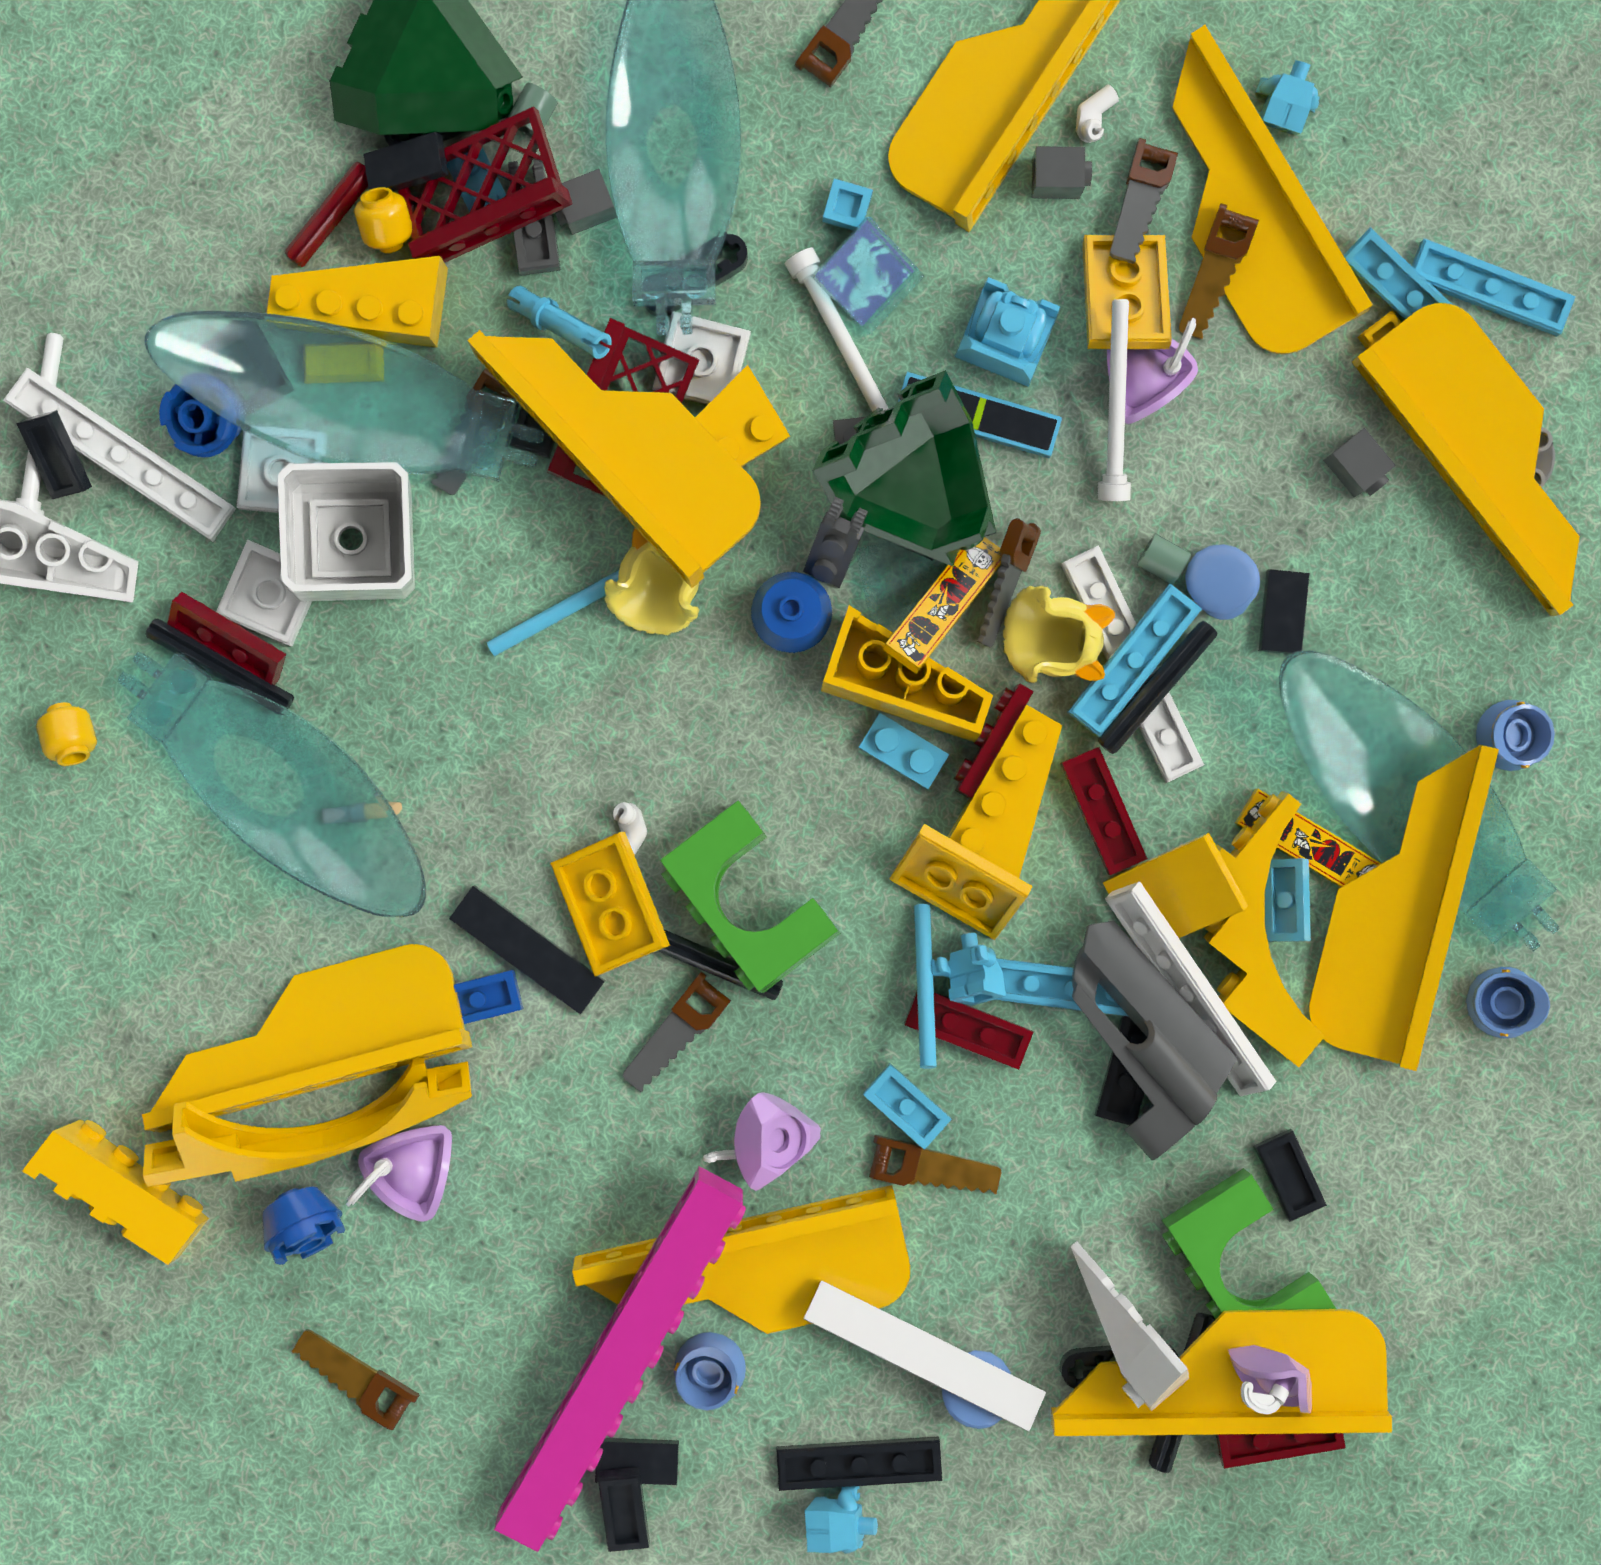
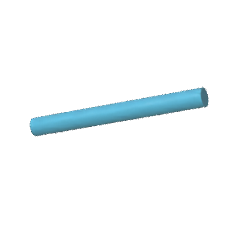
[486,570,619,656]
[914,904,937,1069]

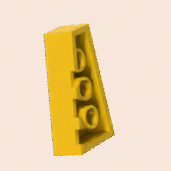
[266,256,448,348]
[695,365,790,467]
[821,605,993,742]
[947,705,1062,878]
[22,1119,209,1265]

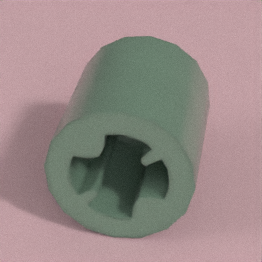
[506,82,558,137]
[1137,533,1191,585]

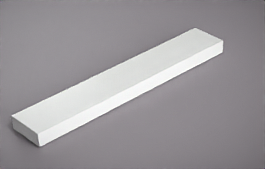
[3,368,236,542]
[1061,545,1204,783]
[1105,881,1276,1096]
[803,1280,1046,1431]

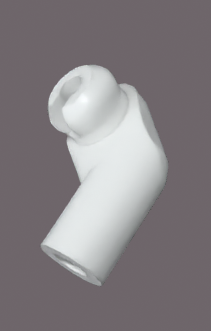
[1076,84,1119,143]
[613,802,647,855]

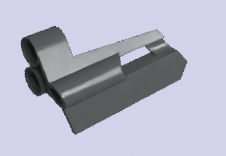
[1072,921,1238,1160]

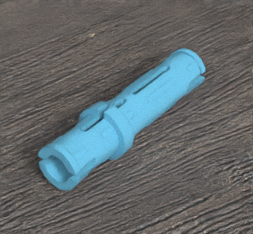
[507,285,612,359]

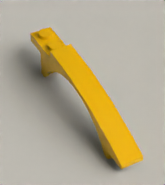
[143,1058,472,1187]

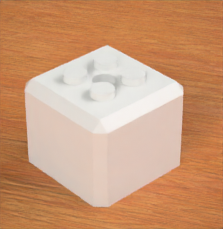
[278,462,415,601]

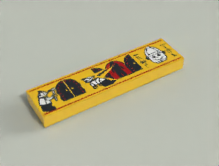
[883,537,1002,674]
[1235,789,1381,887]

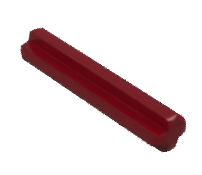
[285,161,368,267]

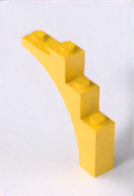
[1203,791,1325,1067]

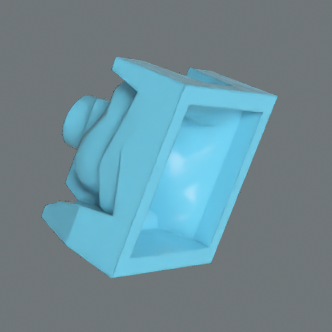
[954,277,1060,387]

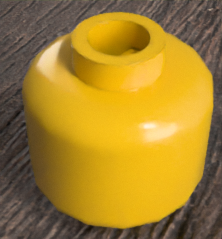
[354,187,412,253]
[36,702,97,766]

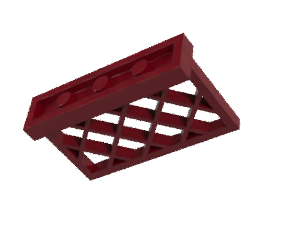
[398,106,572,263]
[547,318,700,497]

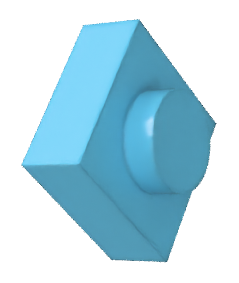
[822,178,873,231]

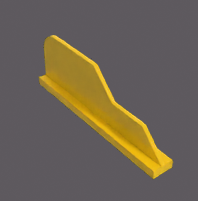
[888,0,1120,232]
[1172,25,1373,354]
[1352,303,1580,616]
[467,330,761,588]
[1309,744,1499,1071]
[142,944,473,1133]
[572,1185,910,1334]
[1051,1309,1392,1436]

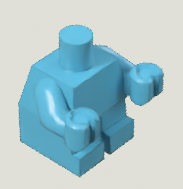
[1255,60,1320,135]
[931,933,1006,1006]
[805,1486,878,1554]

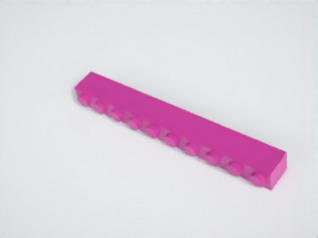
[494,1166,746,1552]

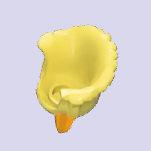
[604,528,699,635]
[1003,585,1115,683]

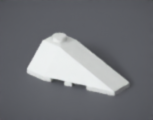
[0,499,139,602]
[1071,1241,1190,1411]

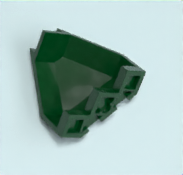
[329,0,523,135]
[812,370,996,566]

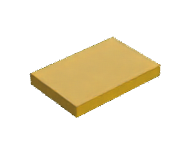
[1083,235,1172,349]
[889,824,1032,940]
[550,832,670,976]
[1103,832,1248,946]

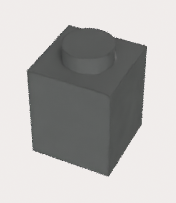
[1032,146,1092,199]
[555,169,617,235]
[1323,428,1396,497]

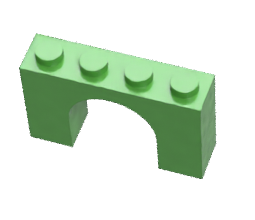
[660,800,841,993]
[1161,1168,1336,1320]

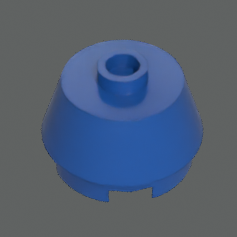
[159,374,244,457]
[751,572,832,653]
[262,1187,345,1265]

